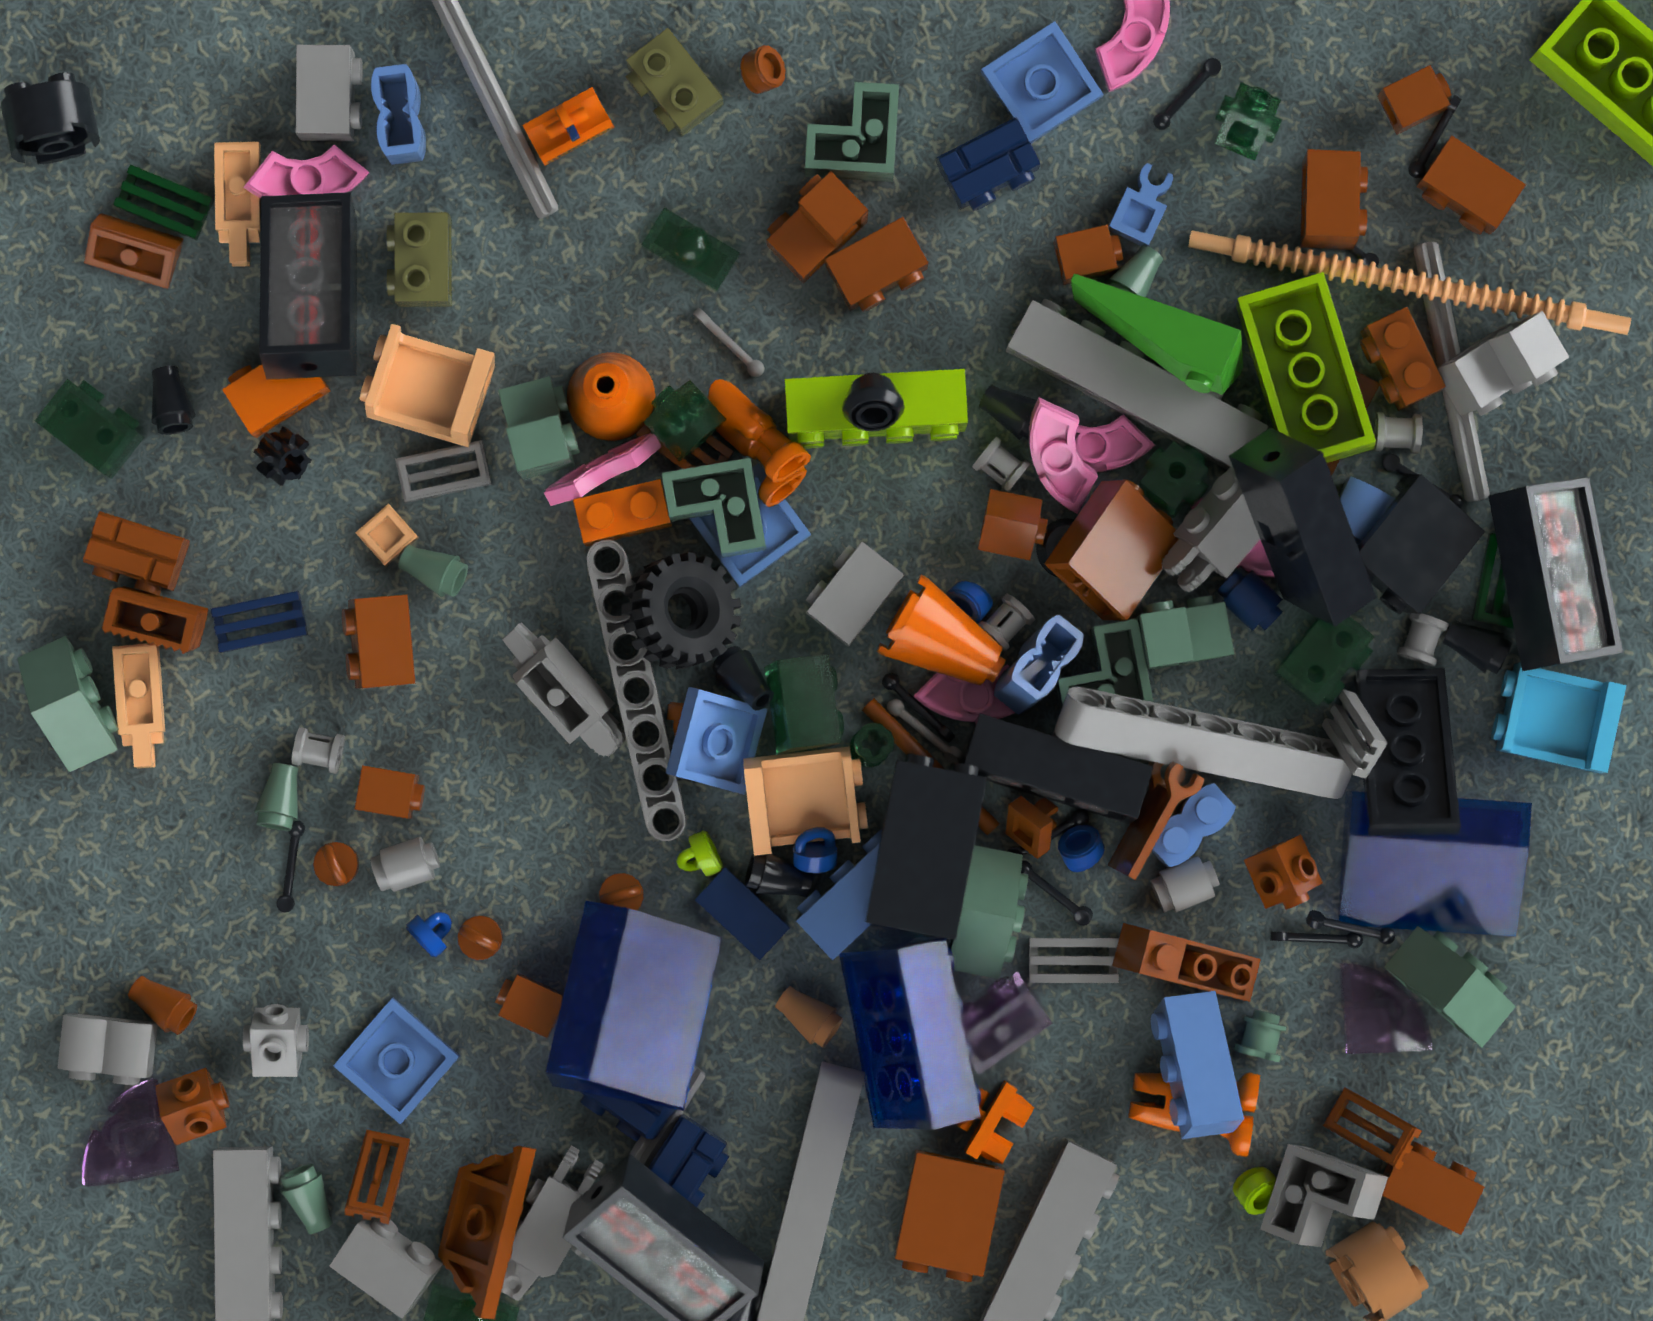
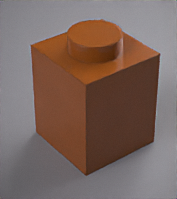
[1377,65,1451,135]
[1053,224,1123,285]
[978,489,1048,561]
[354,765,425,819]
[495,973,568,1038]

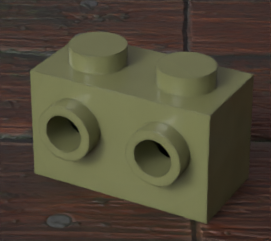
[625,28,724,137]
[386,212,452,307]

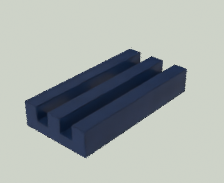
[211,591,308,653]

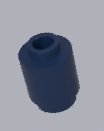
[1217,566,1283,631]

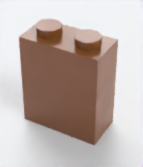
[1044,479,1179,621]
[894,1149,1005,1282]

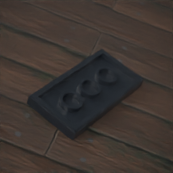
[1354,668,1461,836]

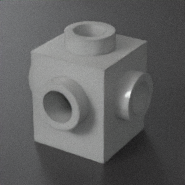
[243,1004,309,1077]

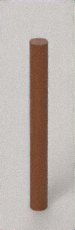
[862,698,1000,836]

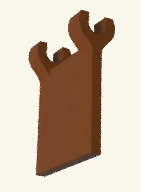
[1108,761,1204,880]

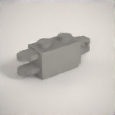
[1161,466,1260,592]
[502,623,626,757]
[501,1145,604,1301]

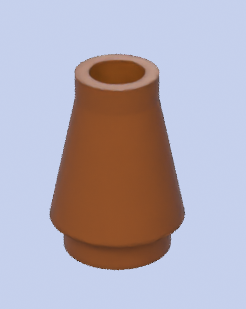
[128,976,197,1035]

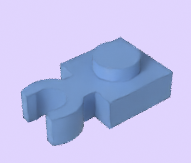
[1108,163,1173,246]

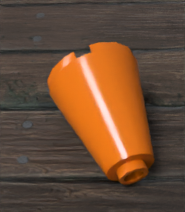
[567,352,655,441]
[876,574,1006,686]

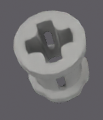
[1373,412,1423,454]
[972,436,1031,492]
[978,593,1035,653]
[1396,613,1449,666]
[292,727,345,774]

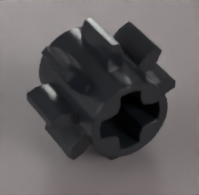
[253,426,312,486]

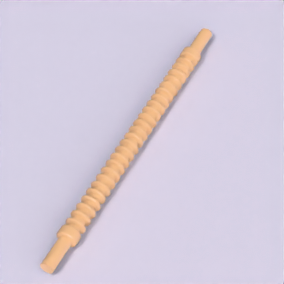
[1188,230,1631,335]

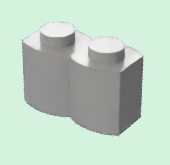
[57,1013,158,1085]

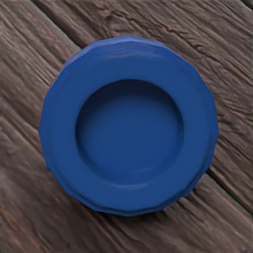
[946,581,993,624]
[1058,825,1105,872]
[793,827,838,873]
[406,912,452,958]

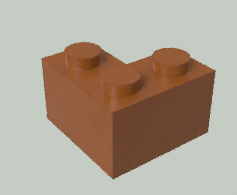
[766,171,868,284]

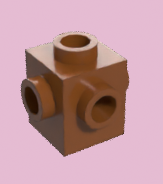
[1244,834,1323,910]
[155,1068,230,1145]

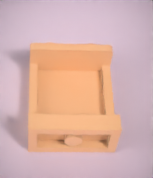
[360,324,495,448]
[743,746,868,856]

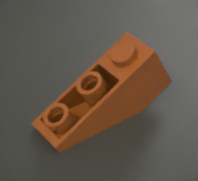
[1112,923,1261,1002]

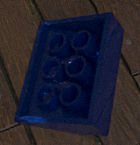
[1338,791,1532,937]
[545,901,722,1111]
[839,938,981,1130]

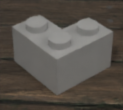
[1437,311,1569,416]
[1260,1144,1388,1247]

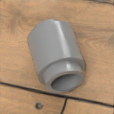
[370,836,440,892]
[1150,856,1220,913]

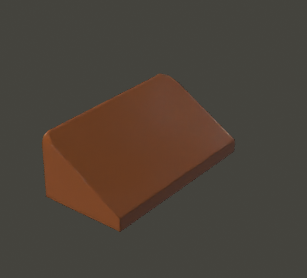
[84,213,184,289]

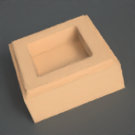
[356,503,419,566]

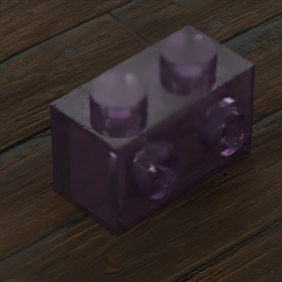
[945,971,1053,1075]

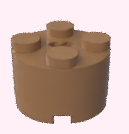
[1325,1221,1429,1321]

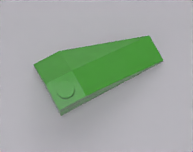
[1071,273,1243,395]

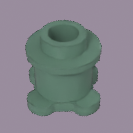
[1234,1009,1287,1063]

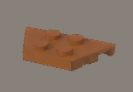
[438,1145,536,1319]

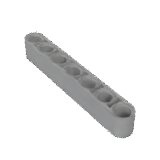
[587,540,687,841]
[1054,687,1352,799]
[757,1061,865,1321]

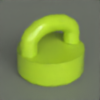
[676,830,723,877]
[1233,1167,1277,1215]

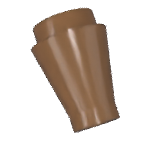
[775,986,844,1048]

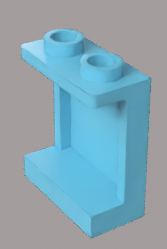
[1491,662,1626,774]

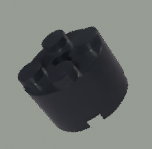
[1,73,100,164]

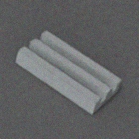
[395,440,492,503]
[1322,689,1387,779]
[1029,938,1119,983]

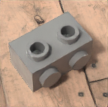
[295,45,363,141]
[805,542,904,647]
[329,1217,443,1319]

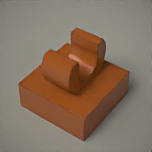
[1006,796,1058,859]

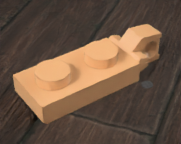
[214,141,261,267]
[112,643,165,769]

